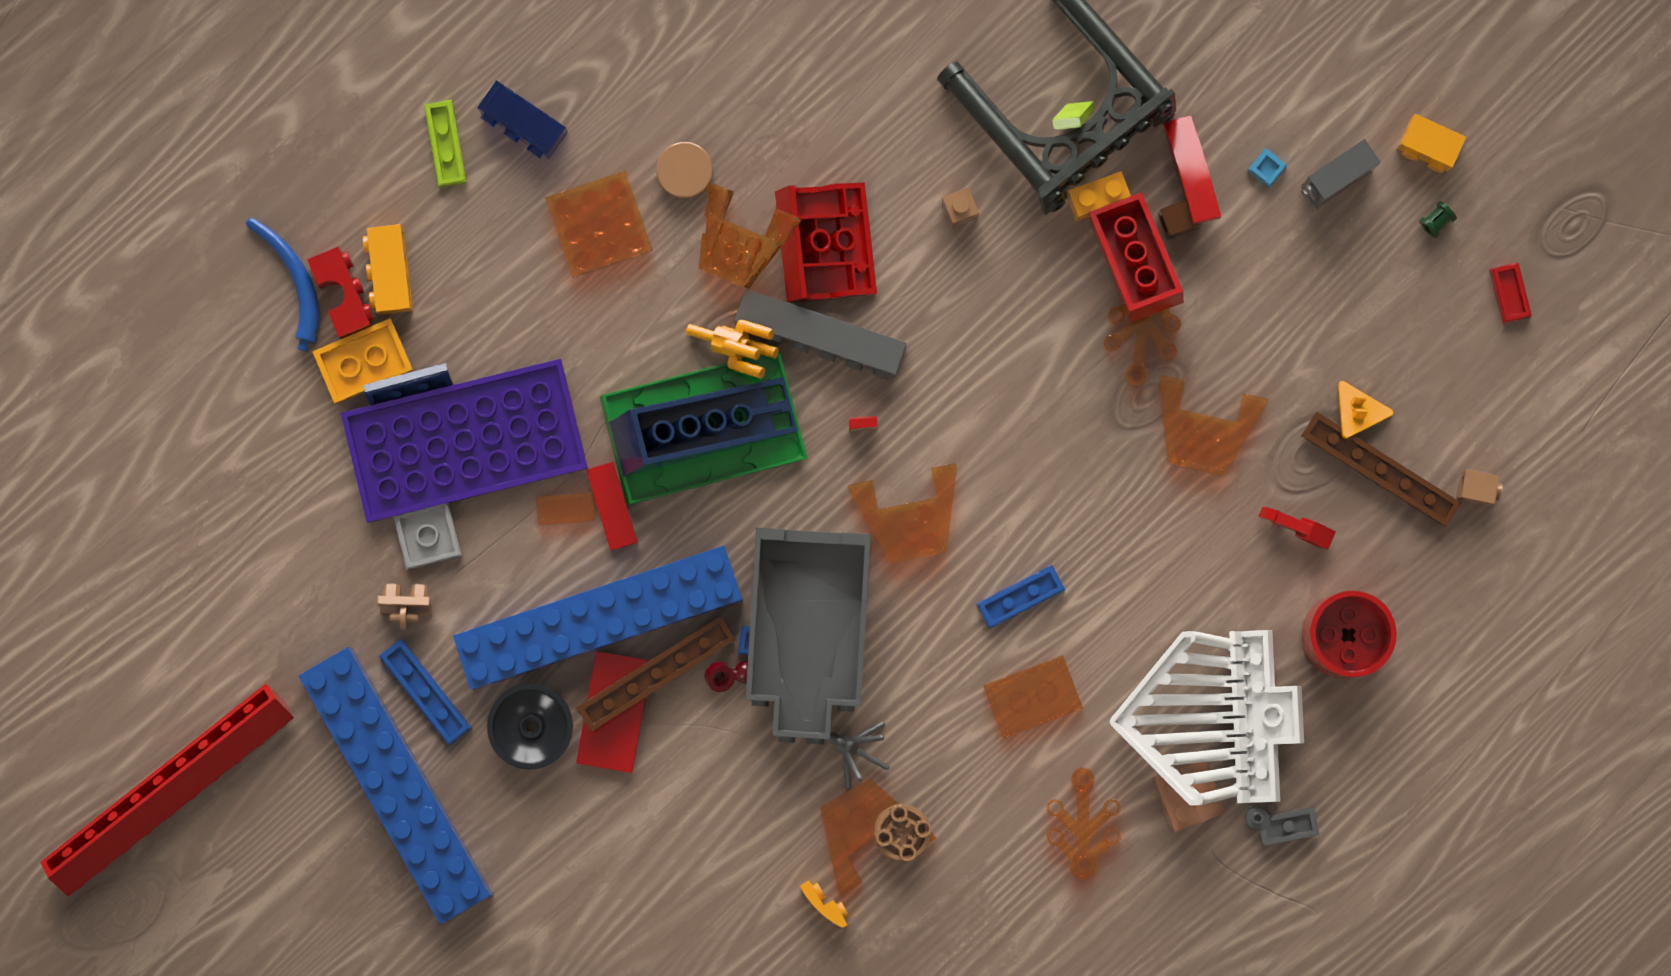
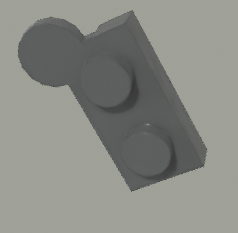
[1245,807,1319,846]

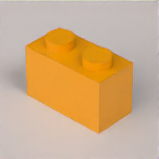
[1397,114,1466,173]
[1067,171,1131,222]

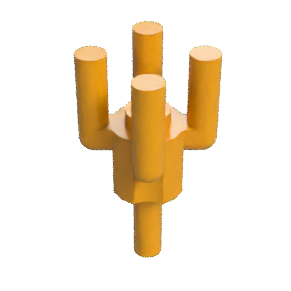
[686,320,779,379]

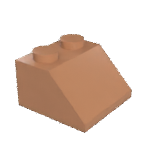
[1152,762,1225,832]

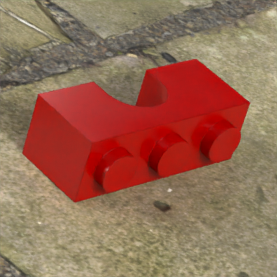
[307,247,375,339]

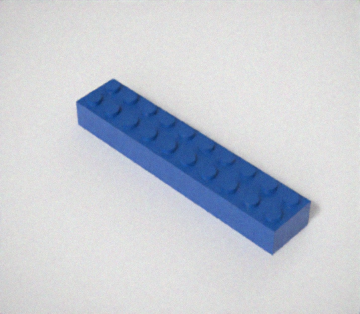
[453,546,743,691]
[298,647,493,924]

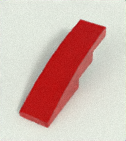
[1164,116,1221,225]

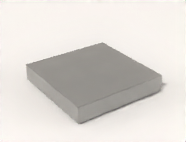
[393,503,462,570]

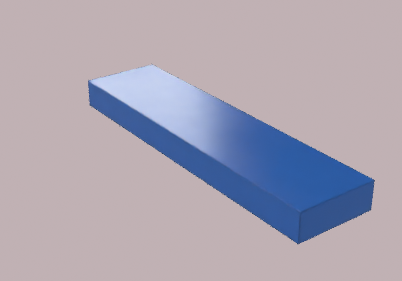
[379,639,472,745]

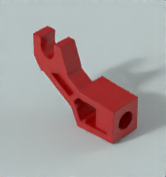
[1258,506,1336,550]

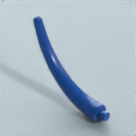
[246,218,320,352]

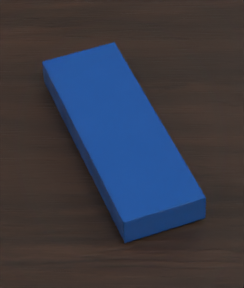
[977,565,1065,629]

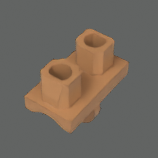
[378,584,432,630]

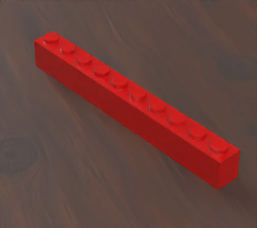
[40,683,294,897]

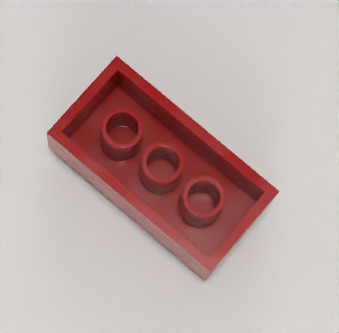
[1089,192,1184,323]

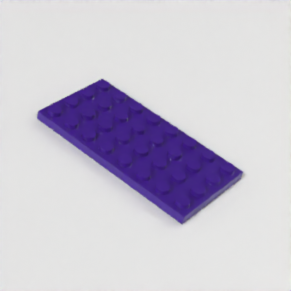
[341,358,588,523]

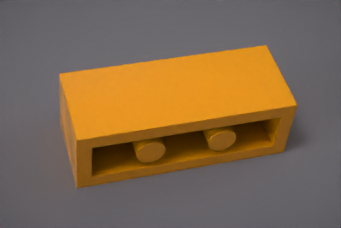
[363,224,413,315]

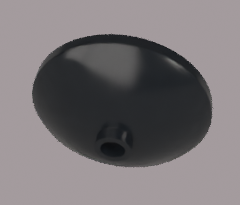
[487,684,573,770]

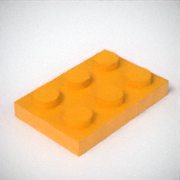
[313,318,414,404]

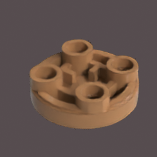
[656,142,713,199]
[873,804,931,862]

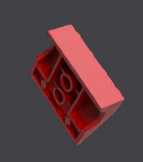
[775,182,877,303]

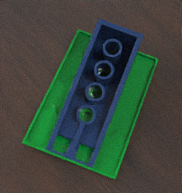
[599,350,807,506]

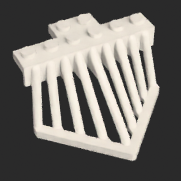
[1110,630,1304,806]

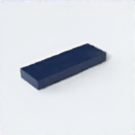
[364,363,453,405]

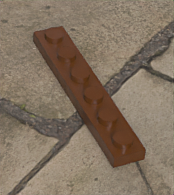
[1301,412,1461,527]
[575,616,736,732]

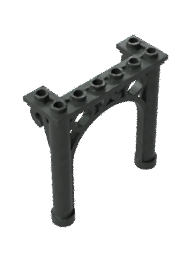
[937,0,1176,215]

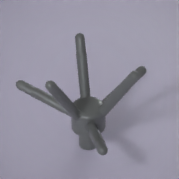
[827,721,890,790]

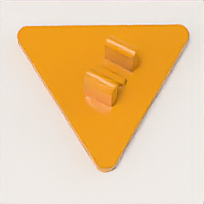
[1338,381,1393,439]

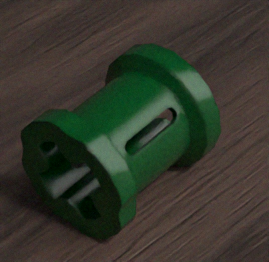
[1419,201,1457,238]

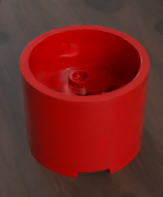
[1302,590,1397,679]

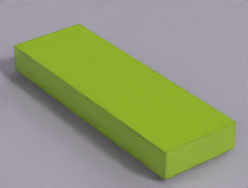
[424,99,467,188]

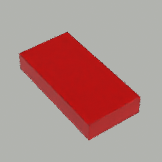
[1489,262,1532,324]

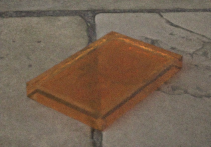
[983,655,1083,739]

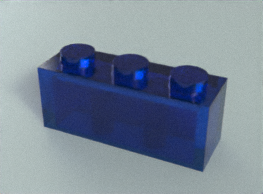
[477,80,568,159]

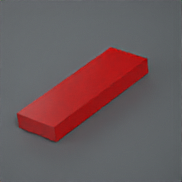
[586,461,638,551]

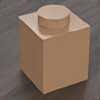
[942,187,979,228]
[1456,469,1503,506]

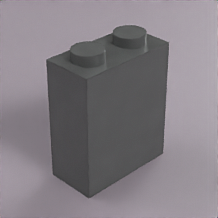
[1301,139,1381,209]

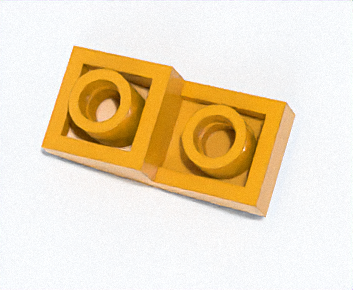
[800,880,850,928]

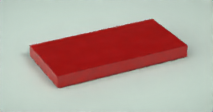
[576,651,649,773]

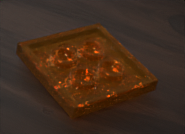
[545,170,653,278]

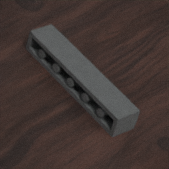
[734,288,906,380]

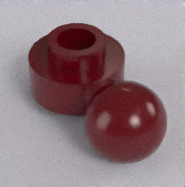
[704,661,748,692]

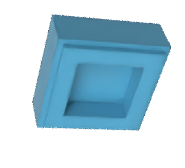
[1247,148,1288,188]

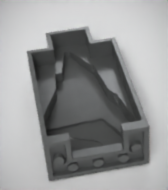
[746,527,871,744]

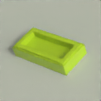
[1052,101,1095,130]

